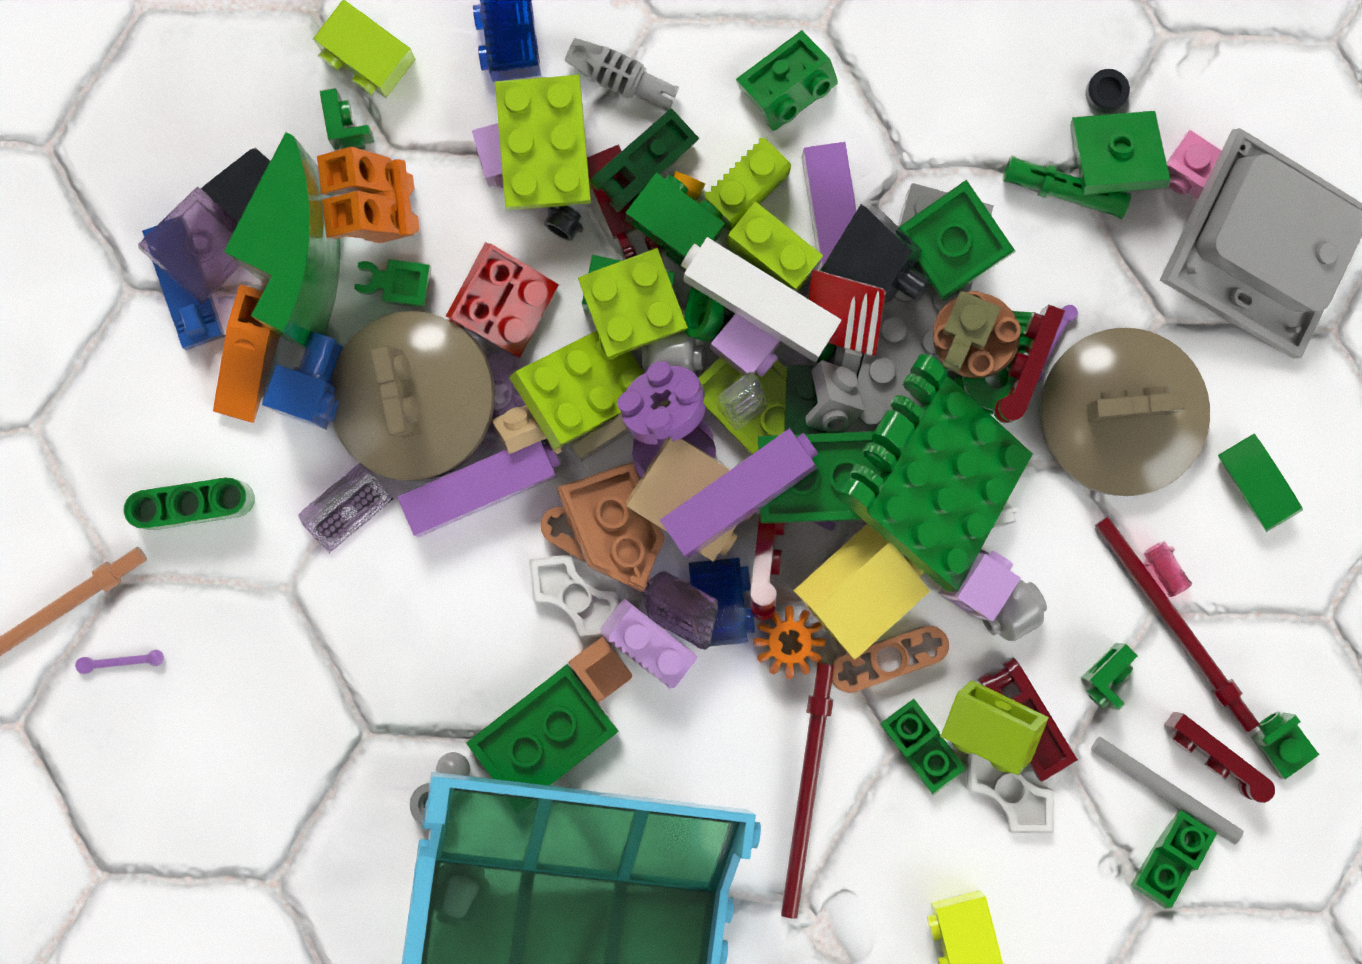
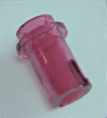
[1143,540,1193,597]

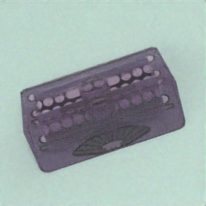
[298,463,394,554]
[641,571,718,650]

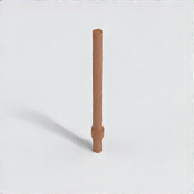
[0,546,147,656]

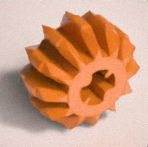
[753,606,826,679]

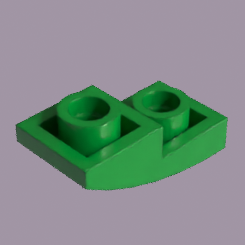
[1218,433,1303,532]
[880,698,967,796]
[1130,810,1217,909]

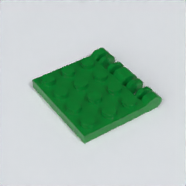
[838,354,1033,592]

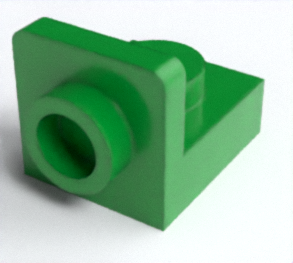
[319,88,375,150]
[1081,642,1138,710]
[1251,711,1320,780]

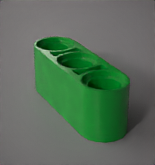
[123,477,255,530]

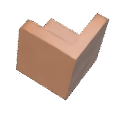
[568,636,632,703]

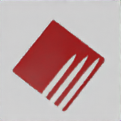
[809,270,885,356]

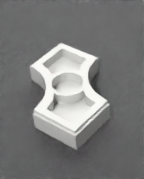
[529,554,619,639]
[966,753,1054,833]

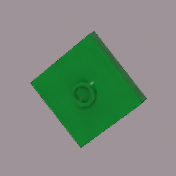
[1070,111,1170,195]
[899,179,1016,301]

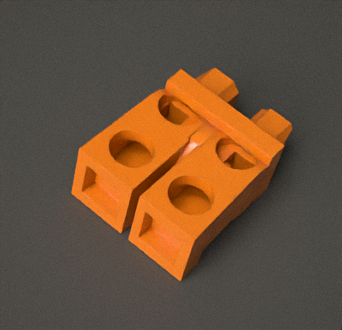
[317,147,420,243]

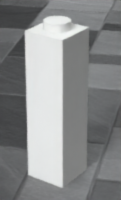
[681,237,841,363]

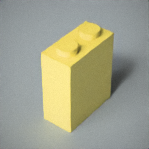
[793,523,930,660]

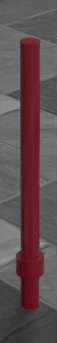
[1094,516,1260,733]
[781,662,834,919]

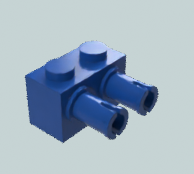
[262,331,344,430]

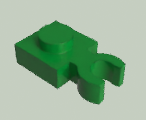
[354,259,432,308]

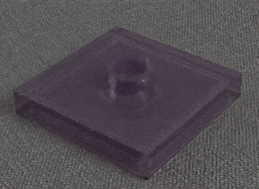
[138,186,241,305]

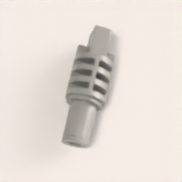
[565,38,679,111]

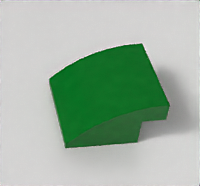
[224,132,340,349]

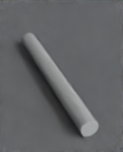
[1091,736,1244,845]

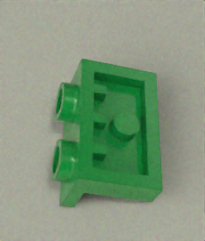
[736,30,838,131]

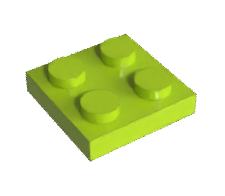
[577,248,688,359]

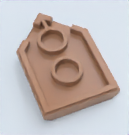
[556,462,665,592]

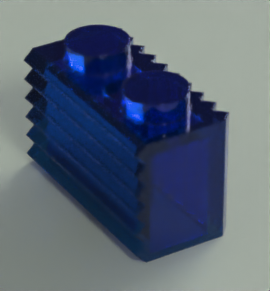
[473,0,542,82]
[688,558,755,648]

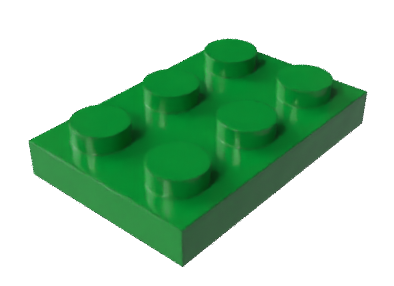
[758,431,882,524]
[466,664,619,811]

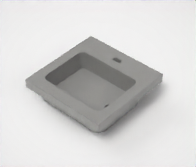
[1159,128,1362,358]

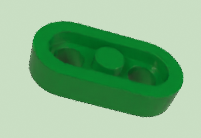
[684,286,726,342]

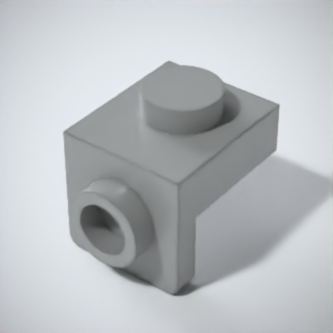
[805,360,864,433]

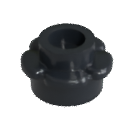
[544,206,584,241]

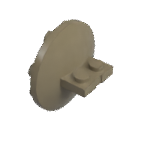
[330,311,495,481]
[1039,328,1210,496]

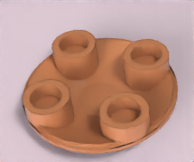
[933,291,1021,378]

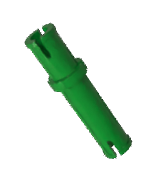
[1002,155,1131,220]

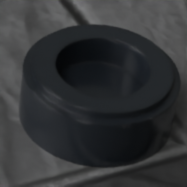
[1085,69,1130,113]

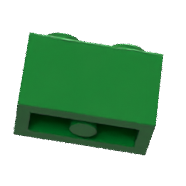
[626,172,725,262]

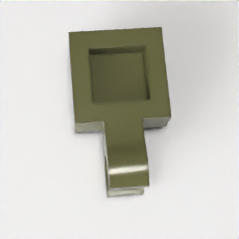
[942,291,1001,373]

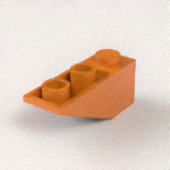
[213,284,280,423]

